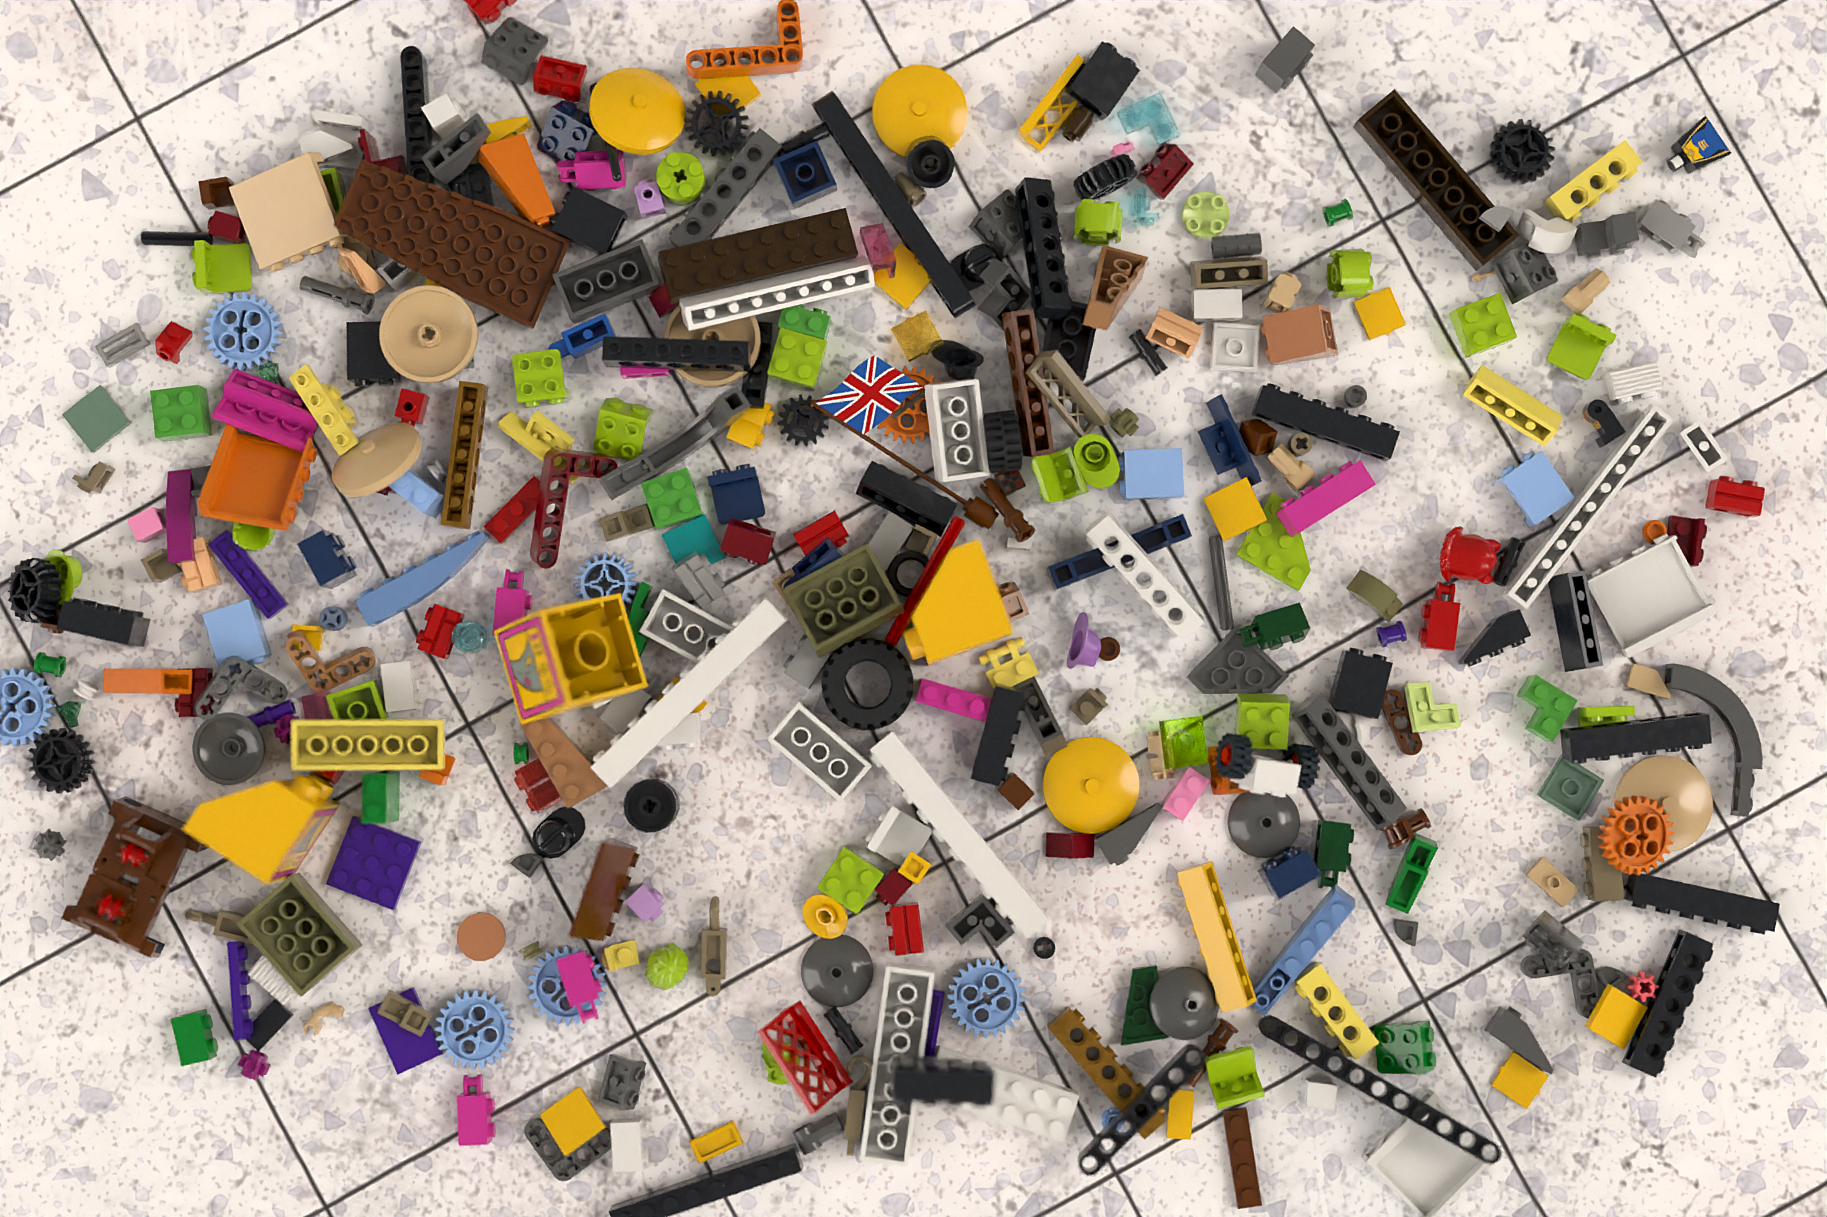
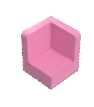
[127,507,166,543]

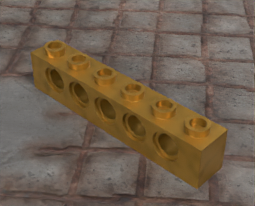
[441,381,488,530]
[1047,1006,1167,1140]

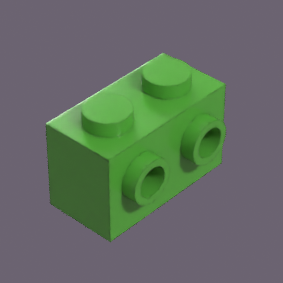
[778,304,831,340]

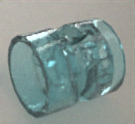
[452,621,489,653]

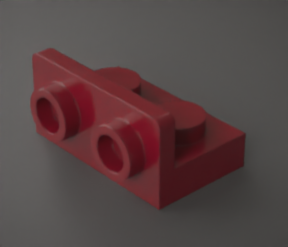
[1136,143,1194,200]
[1667,515,1707,567]

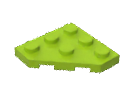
[1236,493,1311,591]

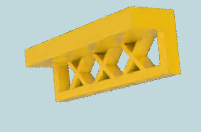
[1018,55,1085,153]

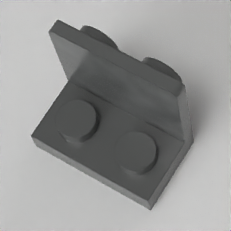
[968,189,1023,260]
[1490,242,1559,305]

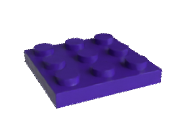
[326,816,422,910]

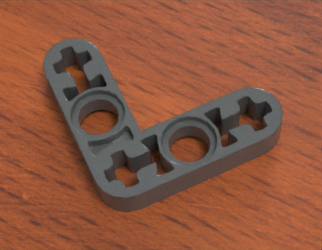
[195,656,288,720]
[1520,948,1600,1019]
[524,1118,612,1181]

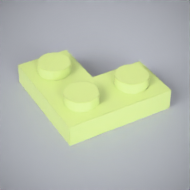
[1404,682,1461,732]

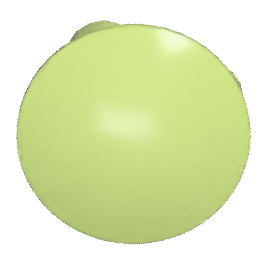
[1182,191,1230,239]

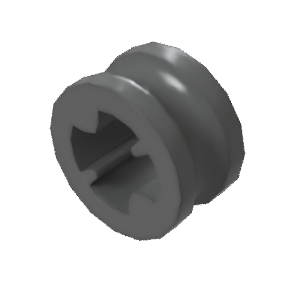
[1344,385,1367,408]

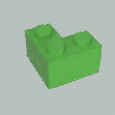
[1516,675,1578,742]

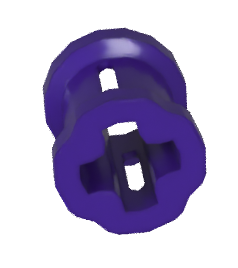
[1376,621,1407,648]

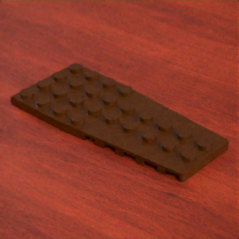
[333,159,571,329]

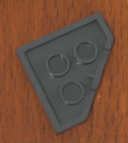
[1186,625,1289,694]

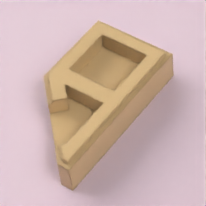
[1625,664,1671,699]

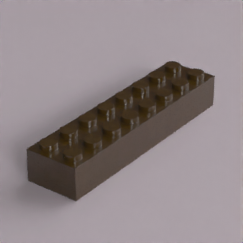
[1353,89,1519,271]
[658,208,858,304]

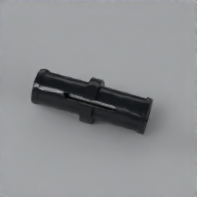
[780,123,830,154]
[1128,329,1168,377]
[1492,537,1526,587]
[823,1006,864,1055]

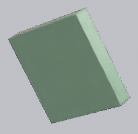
[62,385,132,453]
[1537,754,1604,821]

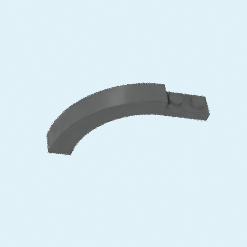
[599,386,750,500]
[1664,663,1762,817]

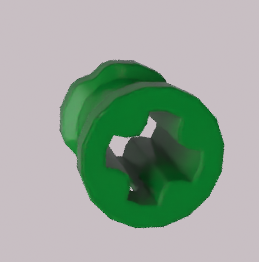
[1322,199,1353,227]
[34,652,66,678]

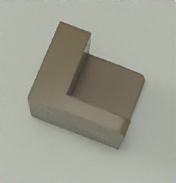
[905,524,937,557]
[141,549,182,583]

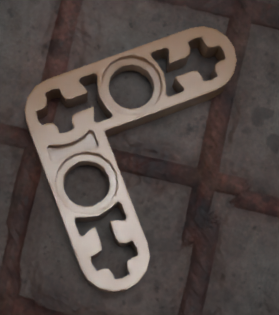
[285,631,376,693]

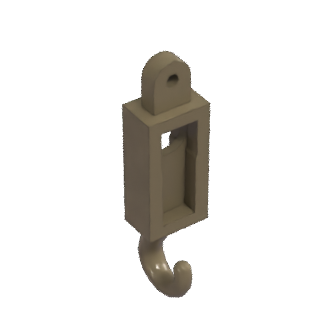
[701,896,727,996]
[185,910,254,945]
[844,1055,873,1156]

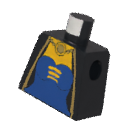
[1667,116,1731,174]

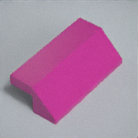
[212,368,318,452]

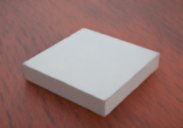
[1209,322,1261,374]

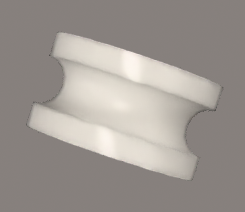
[427,459,447,483]
[73,680,99,701]

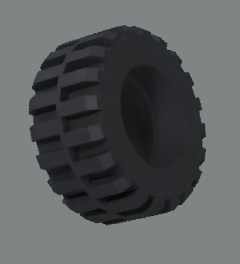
[821,638,914,730]

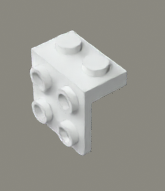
[313,108,369,170]
[865,805,932,867]

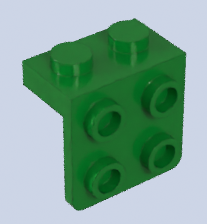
[1374,1021,1436,1074]

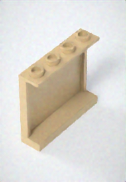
[229,152,349,272]

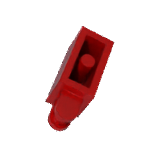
[1418,582,1461,652]

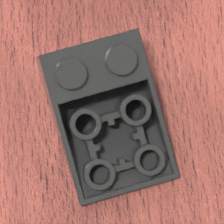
[1522,910,1584,968]

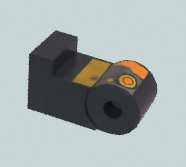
[1583,399,1626,448]

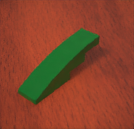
[628,582,653,658]

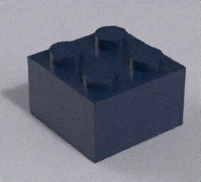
[773,141,837,209]
[297,530,357,589]
[1257,846,1321,900]

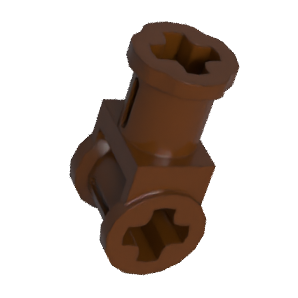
[1379,808,1431,849]

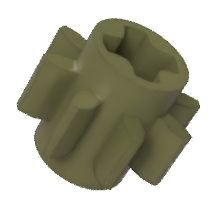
[1110,408,1139,437]

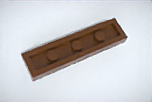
[1222,1107,1262,1209]

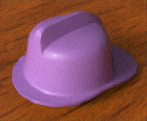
[1067,612,1101,669]

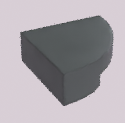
[510,853,545,878]
[1393,918,1418,946]
[1595,967,1628,988]

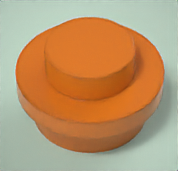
[1642,520,1667,544]

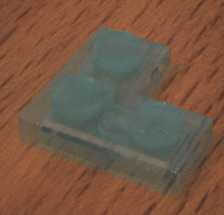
[1117,91,1181,147]

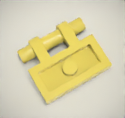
[978,637,1039,691]

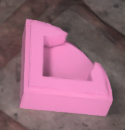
[1111,141,1135,157]

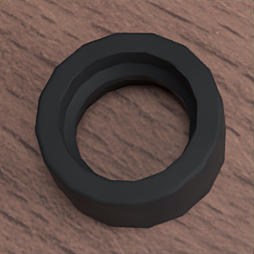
[888,551,929,596]

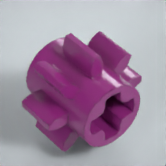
[273,715,299,744]
[238,1050,271,1080]

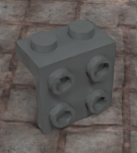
[481,17,548,86]

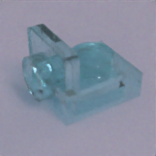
[1134,189,1160,226]

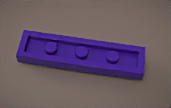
[208,530,289,620]
[227,941,253,1041]

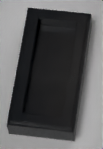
[246,999,294,1051]

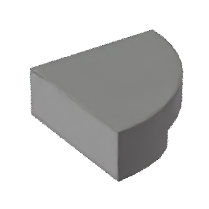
[1479,206,1514,232]

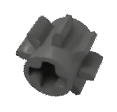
[33,829,67,861]

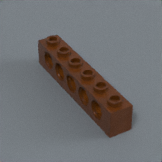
[1001,309,1055,457]

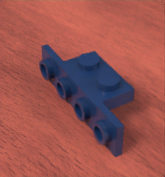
[1198,394,1262,486]

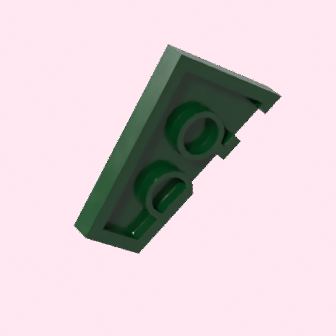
[1120,965,1169,1046]

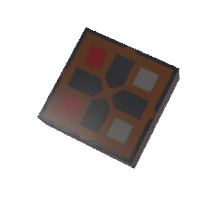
[994,470,1026,496]

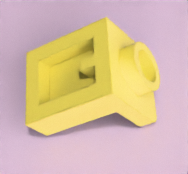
[602,939,641,972]

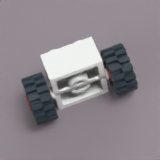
[1215,733,1320,797]

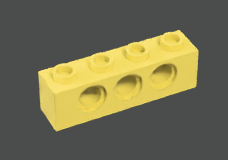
[1543,140,1643,223]
[1294,962,1379,1060]

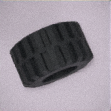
[983,410,1023,473]

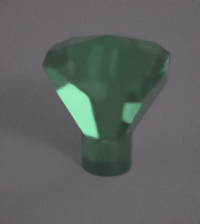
[256,363,279,385]
[57,701,82,728]

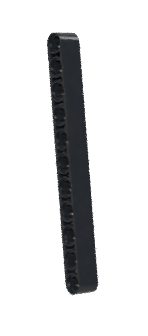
[812,91,976,319]
[1258,1015,1502,1164]

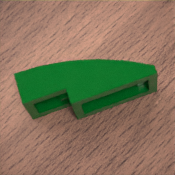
[1385,833,1438,914]

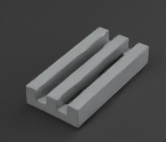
[95,322,151,368]

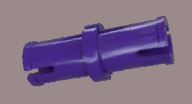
[246,699,296,728]

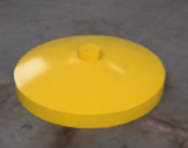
[872,65,967,161]
[589,68,686,155]
[1042,737,1139,834]

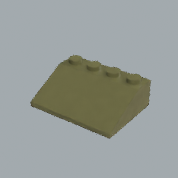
[782,543,905,658]
[237,873,363,997]

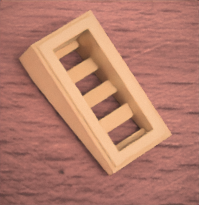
[340,248,387,294]

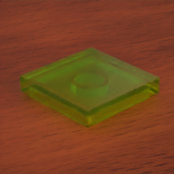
[1159,716,1208,769]

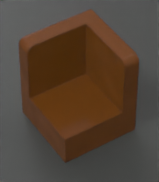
[198,177,235,210]
[1239,418,1278,456]
[997,772,1034,811]

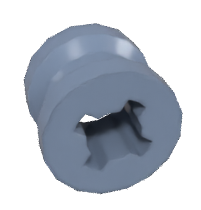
[319,606,348,631]

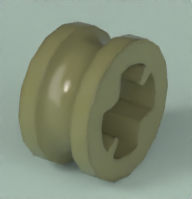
[519,941,544,961]

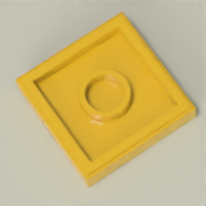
[694,61,761,121]
[873,243,931,310]
[1203,477,1268,542]
[1584,984,1648,1049]
[540,1086,607,1156]

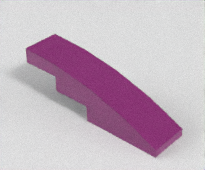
[166,469,197,564]

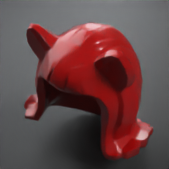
[1440,526,1501,584]

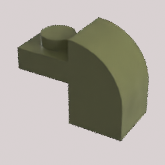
[1346,569,1403,622]

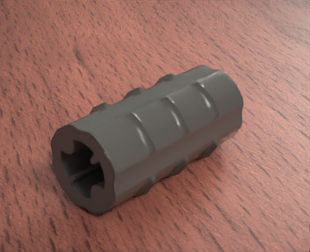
[1211,233,1262,259]

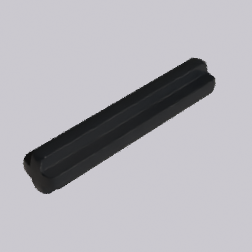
[141,231,213,246]

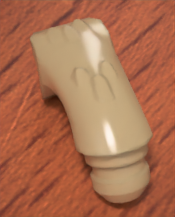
[303,1001,344,1036]

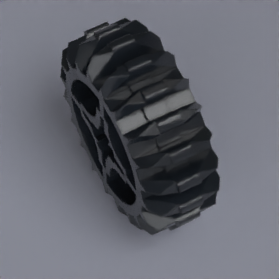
[684,91,749,157]
[1489,119,1555,184]
[1073,154,1137,200]
[7,558,63,623]
[26,728,96,794]

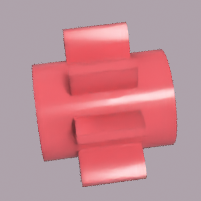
[1625,971,1659,1002]

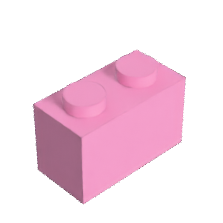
[1161,766,1210,821]

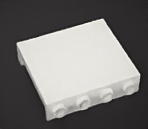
[1587,533,1718,658]
[1361,1089,1494,1217]

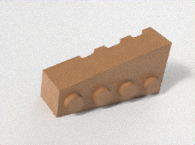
[1083,245,1149,331]
[520,718,608,809]

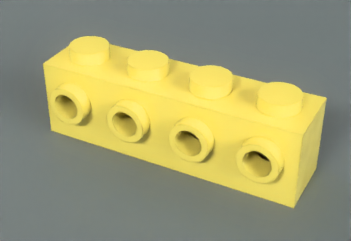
[1463,365,1563,447]

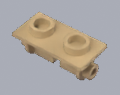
[1146,730,1176,780]

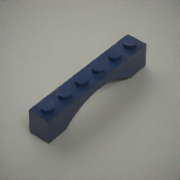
[1046,514,1192,591]

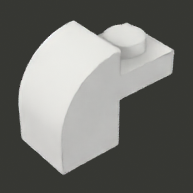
[1516,209,1578,253]

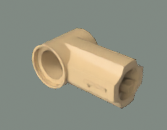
[1561,268,1611,314]
[1266,443,1315,492]

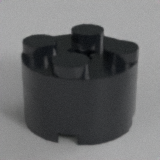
[905,136,955,188]

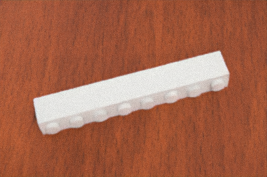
[679,256,875,330]

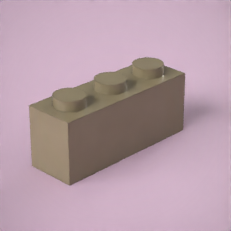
[1190,256,1268,289]
[1580,826,1624,902]

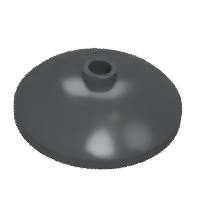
[192,712,265,785]
[1227,792,1300,858]
[801,934,873,1007]
[1149,966,1219,1040]

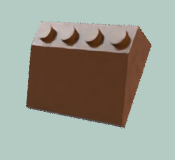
[568,838,640,941]

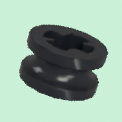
[1033,937,1056,959]

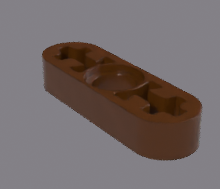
[1381,689,1422,755]

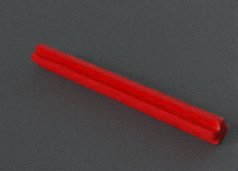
[885,516,965,646]

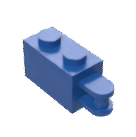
[548,313,617,359]

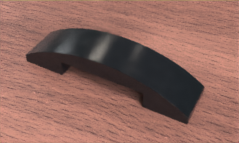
[741,321,773,409]

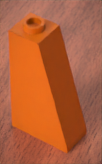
[476,134,555,227]
[103,669,192,694]

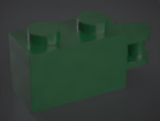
[1237,602,1310,651]
[1313,819,1354,889]

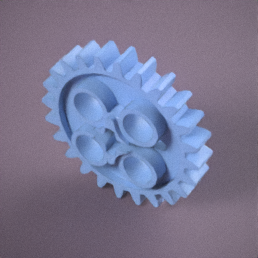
[203,292,284,371]
[0,668,56,746]
[527,945,607,1026]
[947,958,1026,1038]
[435,989,515,1070]

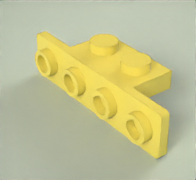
[289,365,359,456]
[497,410,583,484]

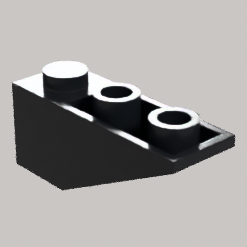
[1458,609,1531,667]

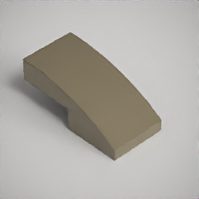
[599,504,655,542]
[377,989,433,1036]

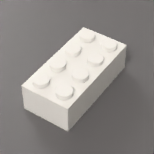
[924,378,989,482]
[639,589,734,678]
[767,702,872,803]

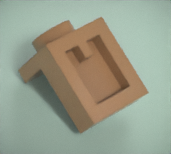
[998,582,1029,622]

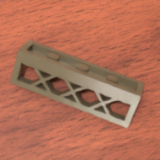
[1026,350,1111,439]

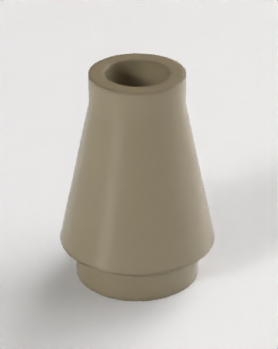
[893,172,927,207]

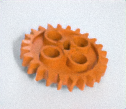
[877,366,941,444]
[1598,795,1674,875]

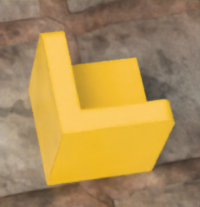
[292,624,324,651]
[898,851,931,885]

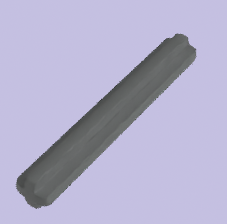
[1209,536,1234,631]

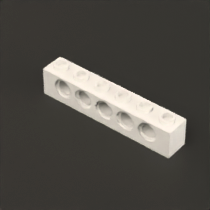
[1086,511,1204,641]

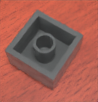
[1255,26,1315,93]

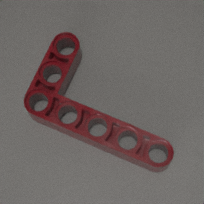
[530,448,618,569]

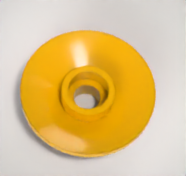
[803,894,848,939]

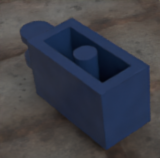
[783,537,845,588]

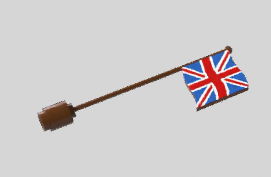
[810,355,999,529]

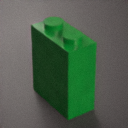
[362,772,400,823]

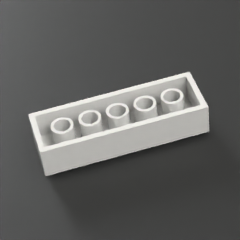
[936,1045,1079,1142]

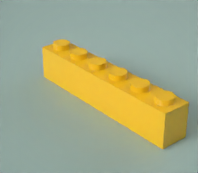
[1177,861,1257,1012]

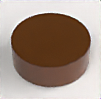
[1098,637,1120,661]

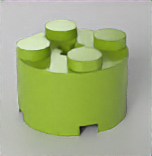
[656,152,707,206]
[1073,199,1123,246]
[1326,249,1374,298]

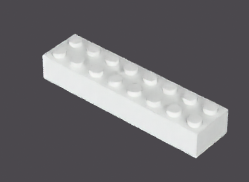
[860,962,935,1168]

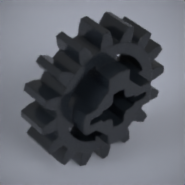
[777,394,830,447]

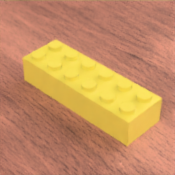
[291,719,445,770]

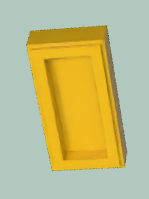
[1166,1089,1194,1140]
[689,1120,744,1164]

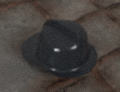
[950,244,1003,291]
[930,340,984,380]
[532,807,586,859]

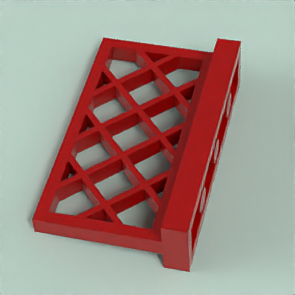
[757,1000,853,1115]

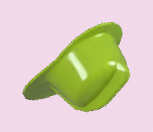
[1073,433,1120,489]
[45,549,82,605]

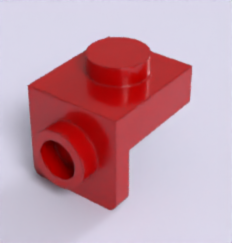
[155,321,193,364]

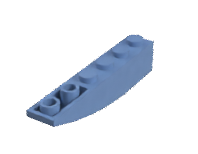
[355,531,490,627]
[1250,884,1355,1016]

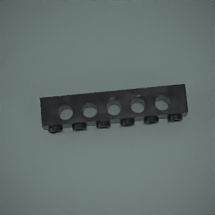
[1015,177,1072,320]
[602,336,752,372]
[1622,930,1714,1078]

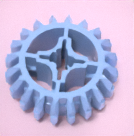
[573,552,639,610]

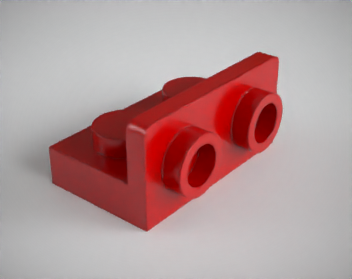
[533,55,587,102]

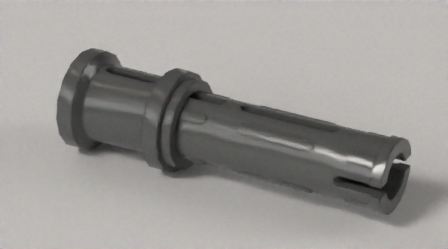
[299,275,374,315]

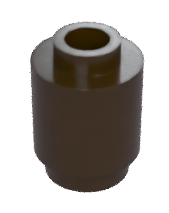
[1061,105,1095,143]

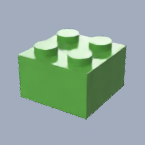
[150,385,212,442]
[641,467,704,531]

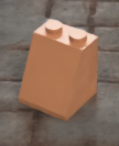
[1261,304,1338,365]

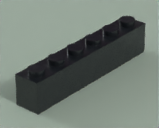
[1250,383,1400,461]
[1560,712,1712,764]
[1624,873,1780,935]

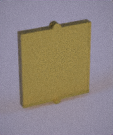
[891,310,944,362]

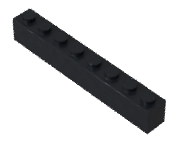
[608,1143,803,1217]

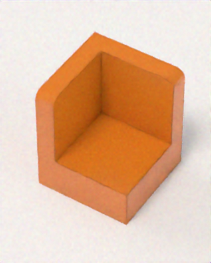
[418,754,455,786]

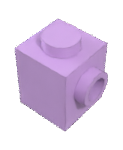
[634,179,666,219]
[625,883,664,923]

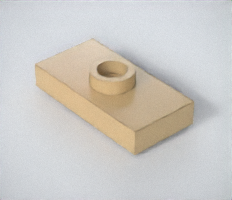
[1525,857,1580,908]

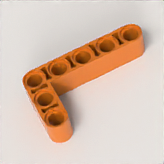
[686,0,803,79]

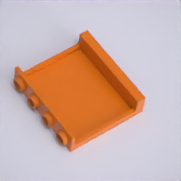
[197,423,317,531]

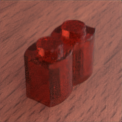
[514,758,563,814]

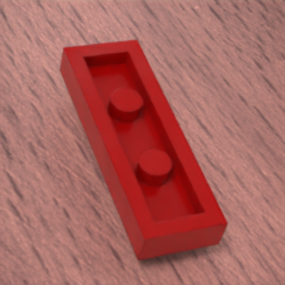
[483,476,540,544]

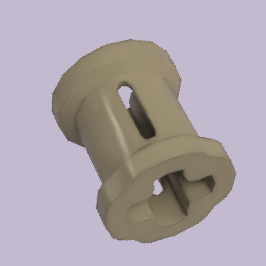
[1288,433,1313,456]

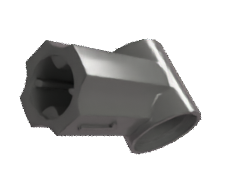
[793,1112,845,1155]

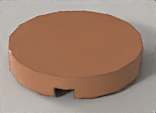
[457,912,506,961]

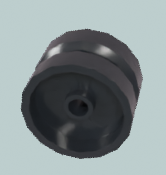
[623,779,680,833]

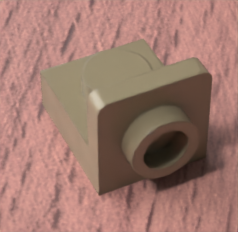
[72,461,116,494]
[1069,688,1108,725]

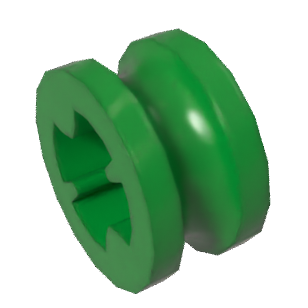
[513,743,529,764]

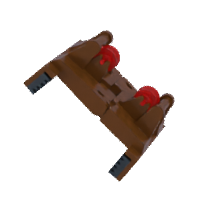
[61,796,209,958]

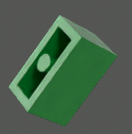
[171,1009,218,1067]

